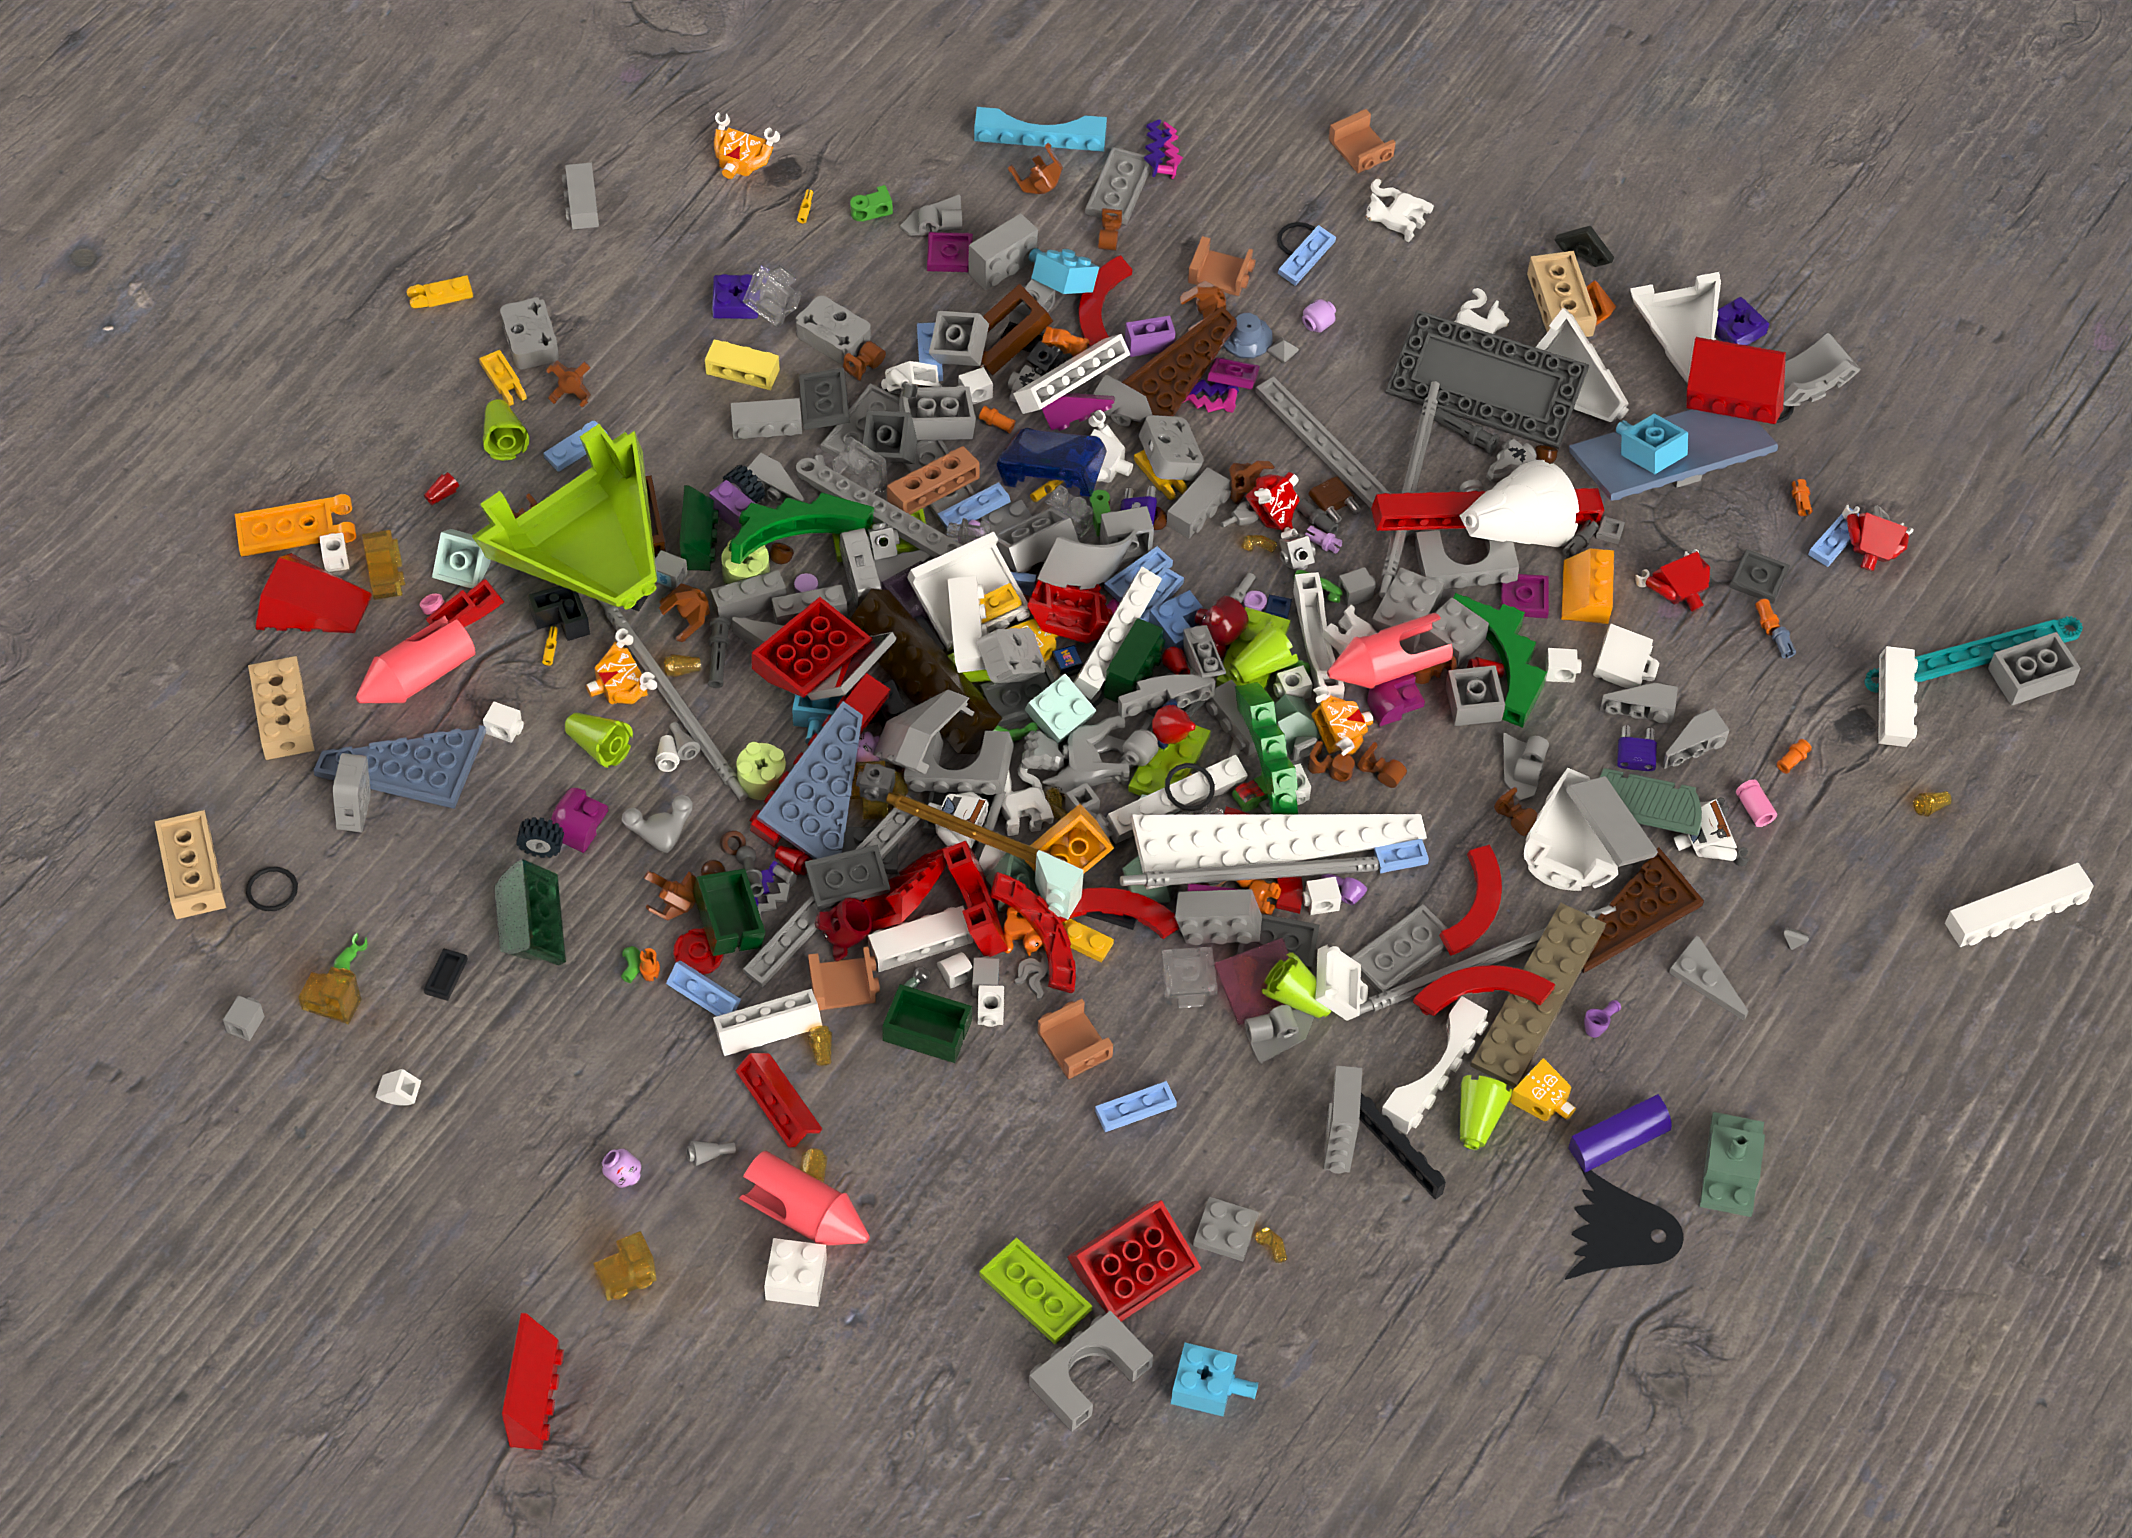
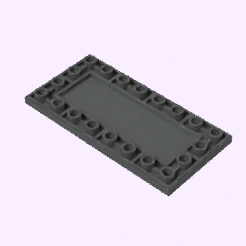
[1386,310,1589,450]

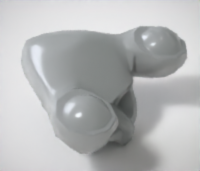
[622,795,693,853]

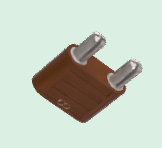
[1308,476,1361,523]

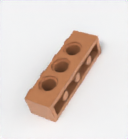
[887,446,980,515]

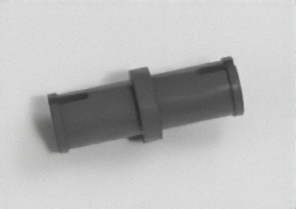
[1296,498,1339,534]
[1563,519,1599,558]

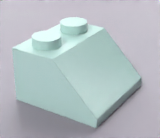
[432,529,491,589]
[1035,850,1084,920]

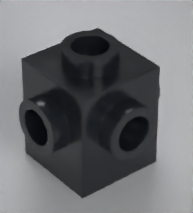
[1026,341,1066,376]

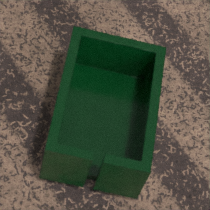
[1104,618,1165,703]
[693,868,766,956]
[882,984,972,1063]

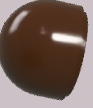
[1535,445,1558,464]
[1153,507,1167,530]
[770,543,794,565]
[720,831,746,855]
[701,860,726,876]

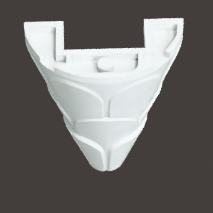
[1630,272,1721,385]
[1535,308,1629,422]
[1460,460,1579,547]
[1524,768,1618,891]

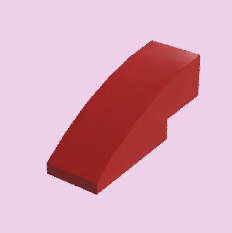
[426,579,504,627]

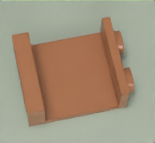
[1329,109,1396,173]
[1188,236,1256,296]
[808,947,880,1010]
[1038,999,1113,1080]

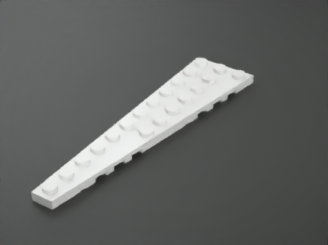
[1130,814,1427,889]

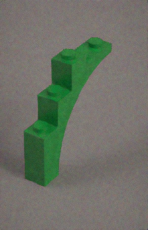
[729,493,874,564]
[1453,593,1547,728]
[1235,682,1298,815]

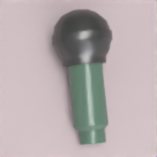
[904,967,930,988]

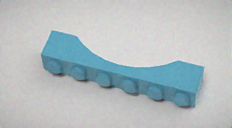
[974,107,1107,152]

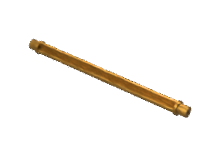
[886,792,1065,864]

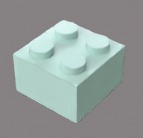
[1025,674,1096,744]

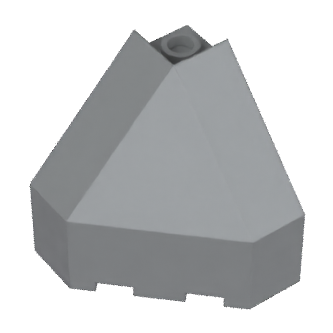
[873,690,974,774]

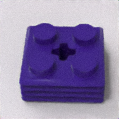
[712,274,759,319]
[1715,297,1770,345]

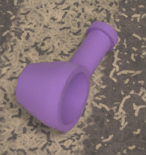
[1321,874,1367,905]
[1584,1000,1621,1038]

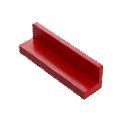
[735,1053,822,1148]

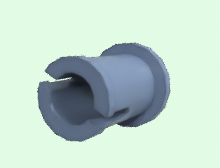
[1772,627,1796,659]

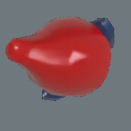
[1152,699,1196,750]

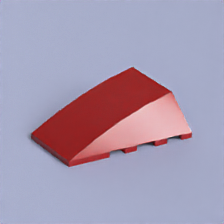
[256,553,372,633]
[1027,580,1114,643]
[863,845,952,931]

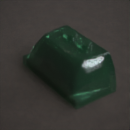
[495,859,566,966]

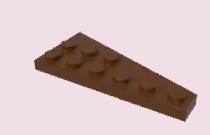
[1122,307,1237,416]
[1582,847,1704,974]

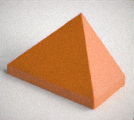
[1586,280,1616,326]

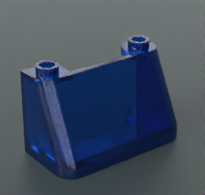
[996,428,1107,497]

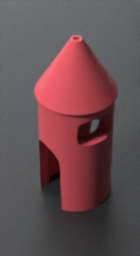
[1327,613,1453,689]
[355,616,475,703]
[739,1151,870,1246]

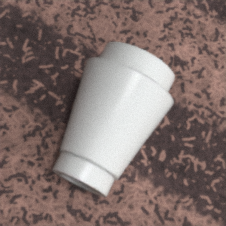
[655,735,680,772]

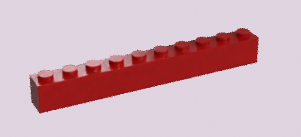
[1371,488,1605,531]

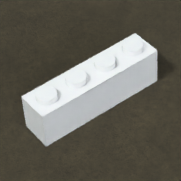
[947,575,988,673]
[1878,646,1918,747]
[868,906,973,972]
[713,989,822,1056]

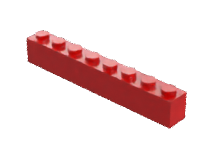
[749,673,890,847]

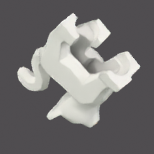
[1366,179,1434,242]
[1454,288,1510,334]
[1321,605,1378,655]
[993,763,1054,836]

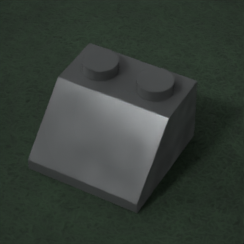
[861,410,918,464]

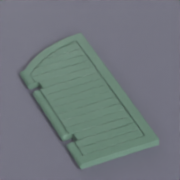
[1600,768,1702,836]

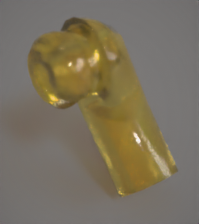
[1241,535,1277,553]
[1046,787,1068,821]
[1255,1228,1287,1263]

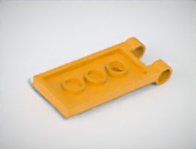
[235,494,356,557]

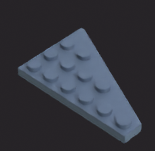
[757,701,863,859]
[313,725,486,809]

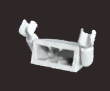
[1064,410,1133,483]

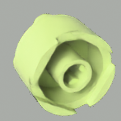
[721,540,770,584]
[736,742,786,800]

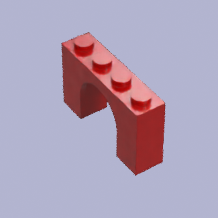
[943,841,1009,957]

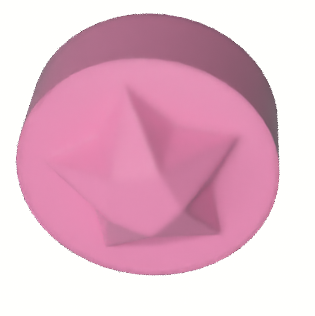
[420,593,445,615]

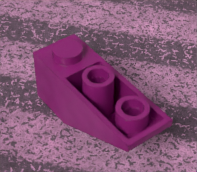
[1042,393,1115,431]

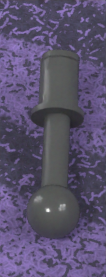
[736,846,764,897]

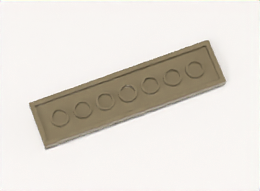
[1471,902,1606,1088]

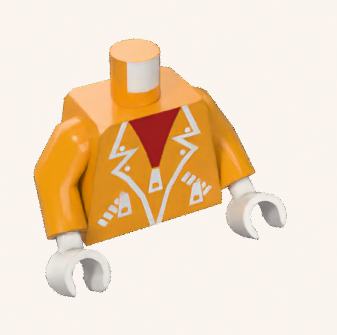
[714,112,780,179]
[586,628,657,704]
[1311,684,1373,756]

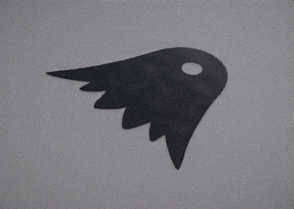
[1565,1166,1684,1280]

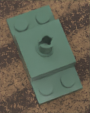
[1699,1112,1765,1217]

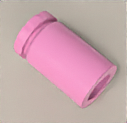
[1736,779,1777,827]

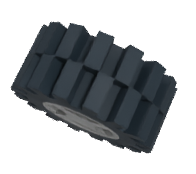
[723,465,765,504]
[516,817,564,858]

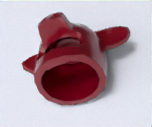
[1195,595,1249,661]
[815,898,872,962]

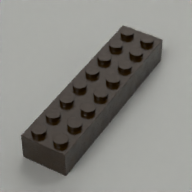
[849,589,1002,754]

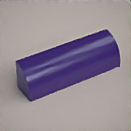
[1568,1094,1672,1173]

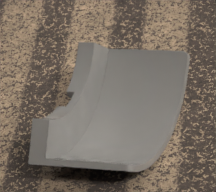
[1783,333,1861,406]
[1037,529,1137,589]

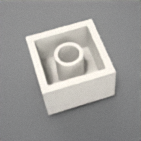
[764,1238,827,1307]

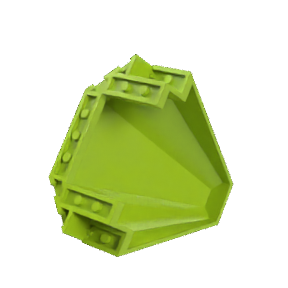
[472,424,657,610]

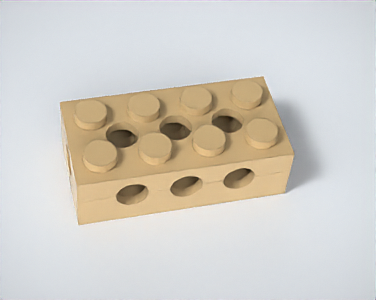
[1527,251,1597,337]
[248,656,315,760]
[155,810,226,919]

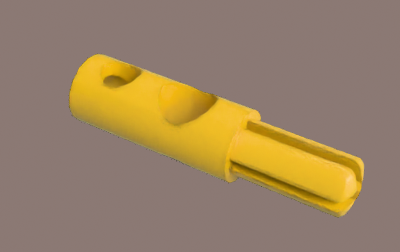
[797,189,813,224]
[1030,474,1066,503]
[542,626,558,666]

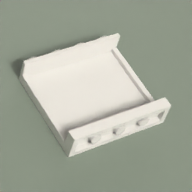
[907,532,1031,651]

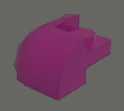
[1367,673,1425,727]
[551,788,609,853]

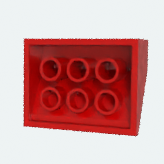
[1687,337,1786,424]
[752,597,872,698]
[1067,1200,1202,1321]
[502,1313,564,1450]

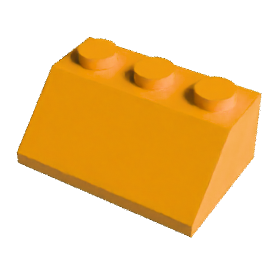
[1561,548,1614,624]
[1025,804,1114,874]

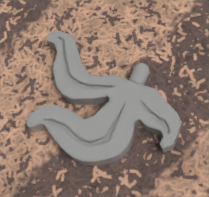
[1014,951,1049,1001]

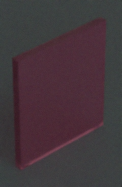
[1214,938,1289,1025]

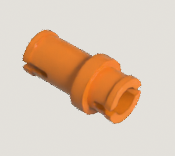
[979,406,1016,434]
[1791,479,1813,516]
[1755,599,1780,635]
[1777,739,1812,774]
[640,948,660,981]

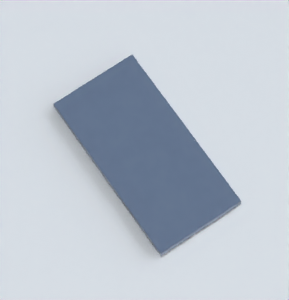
[1569,409,1778,501]

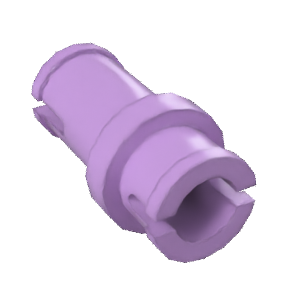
[1305,526,1342,554]

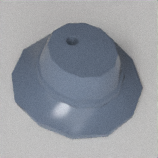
[1224,313,1273,358]

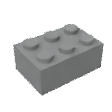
[969,213,1038,290]
[899,387,976,440]
[996,507,1079,573]
[1371,567,1444,652]
[1988,632,2081,706]
[1175,889,1262,945]

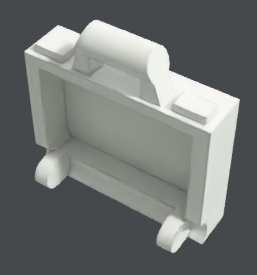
[1593,624,1659,689]
[1315,944,1368,1021]

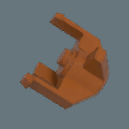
[1008,143,1063,194]
[1180,281,1226,331]
[546,360,591,407]
[1229,461,1275,504]
[659,583,710,642]
[644,871,696,921]

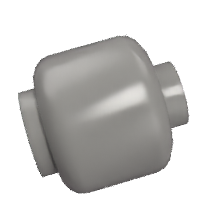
[1122,730,1159,766]

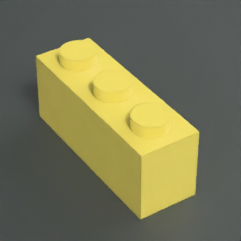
[705,339,780,390]

